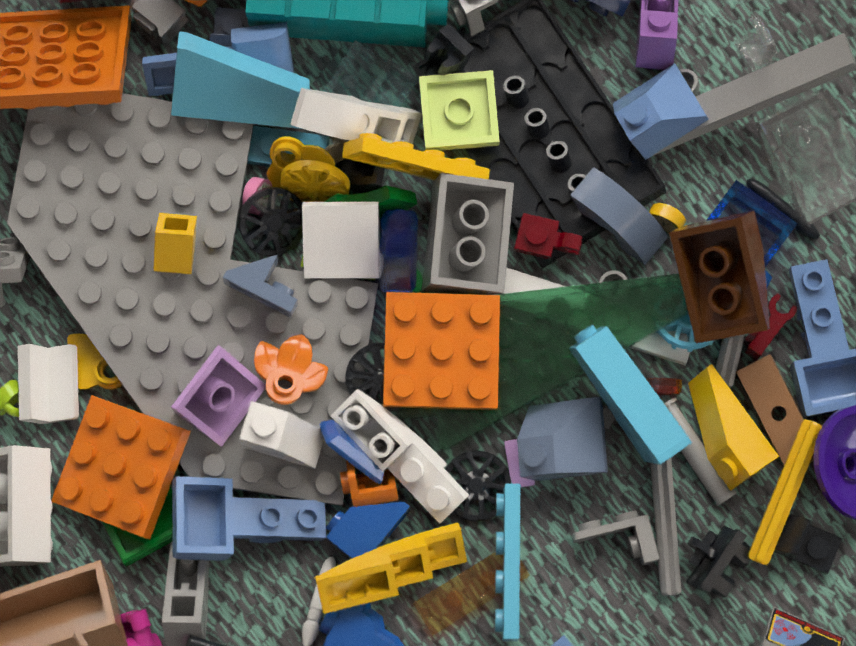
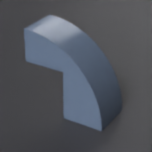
[570,167,668,265]

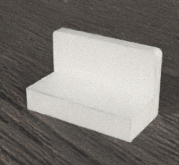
[18,344,79,424]

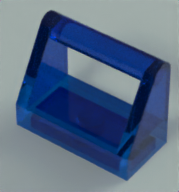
[706,180,798,267]

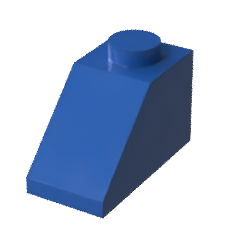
[326,502,411,559]

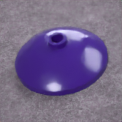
[814,406,856,520]

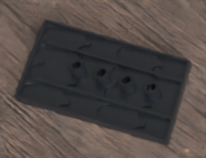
[413,0,667,269]

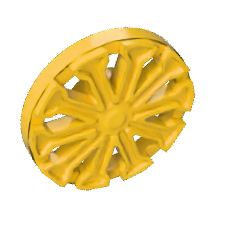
[280,160,350,203]

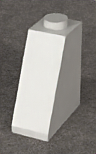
[240,401,324,469]

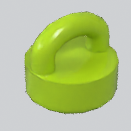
[0,379,19,417]

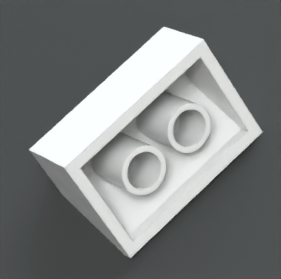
[0,445,53,567]

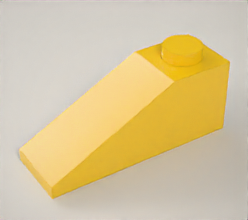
[688,364,779,491]

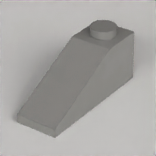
[162,542,209,646]

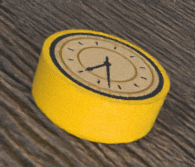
[649,203,686,233]

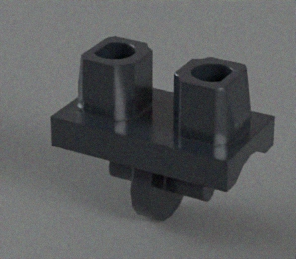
[686,526,751,598]

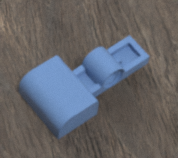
[142,22,295,96]
[789,259,856,419]
[172,476,326,561]

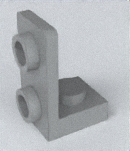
[572,511,659,566]

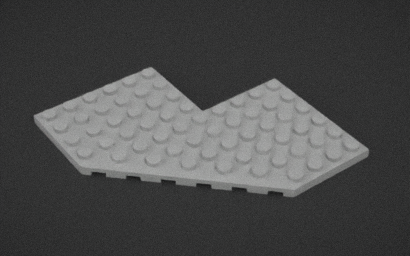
[7,93,378,506]

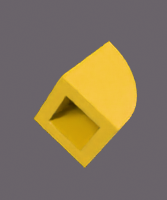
[154,213,197,274]

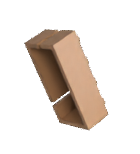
[0,560,128,646]

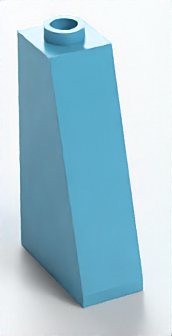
[171,31,310,129]
[569,325,692,465]

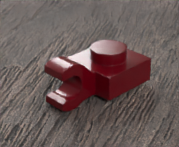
[514,213,583,260]
[744,294,797,361]

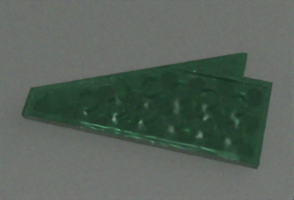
[398,274,689,451]

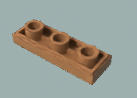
[736,354,814,465]

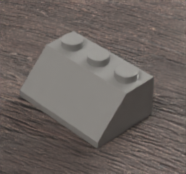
[422,173,514,295]

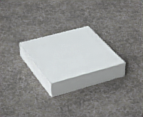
[302,202,380,278]

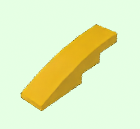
[315,522,467,614]

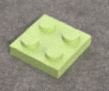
[419,70,500,151]

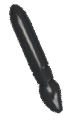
[746,179,820,239]

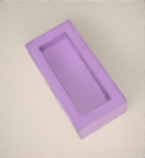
[504,439,535,488]

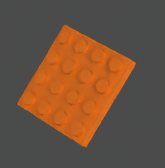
[0,6,132,109]

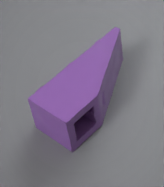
[636,0,678,70]

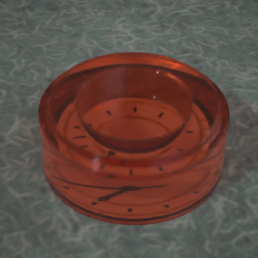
[645,378,682,396]

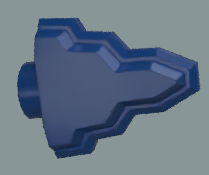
[319,602,404,646]

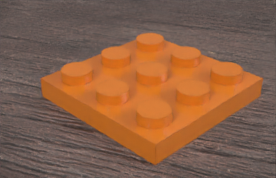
[383,292,500,410]
[51,395,191,539]

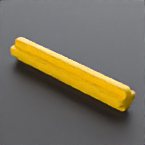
[748,419,822,565]

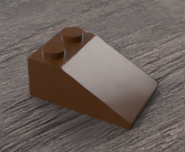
[669,211,770,344]

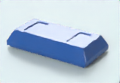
[320,420,385,484]

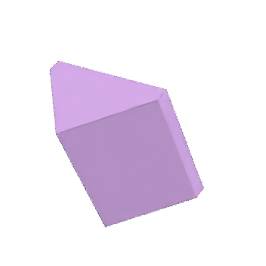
[171,345,265,447]

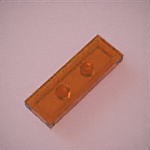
[413,552,530,636]

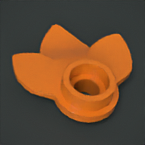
[254,334,328,405]

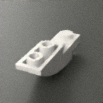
[290,88,422,144]
[331,389,469,524]

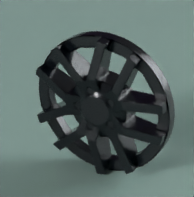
[238,187,303,257]
[445,450,512,522]

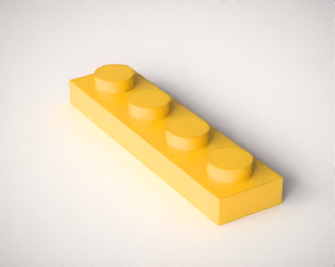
[342,133,490,180]

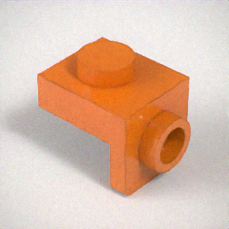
[340,460,399,507]

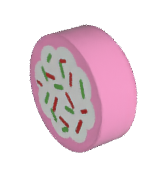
[242,177,272,215]

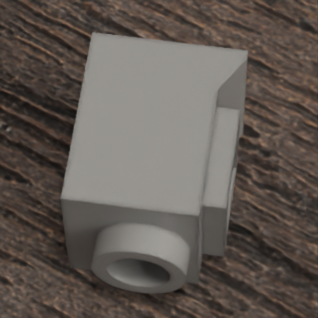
[130,0,189,48]

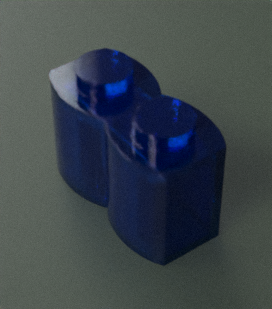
[379,209,418,293]

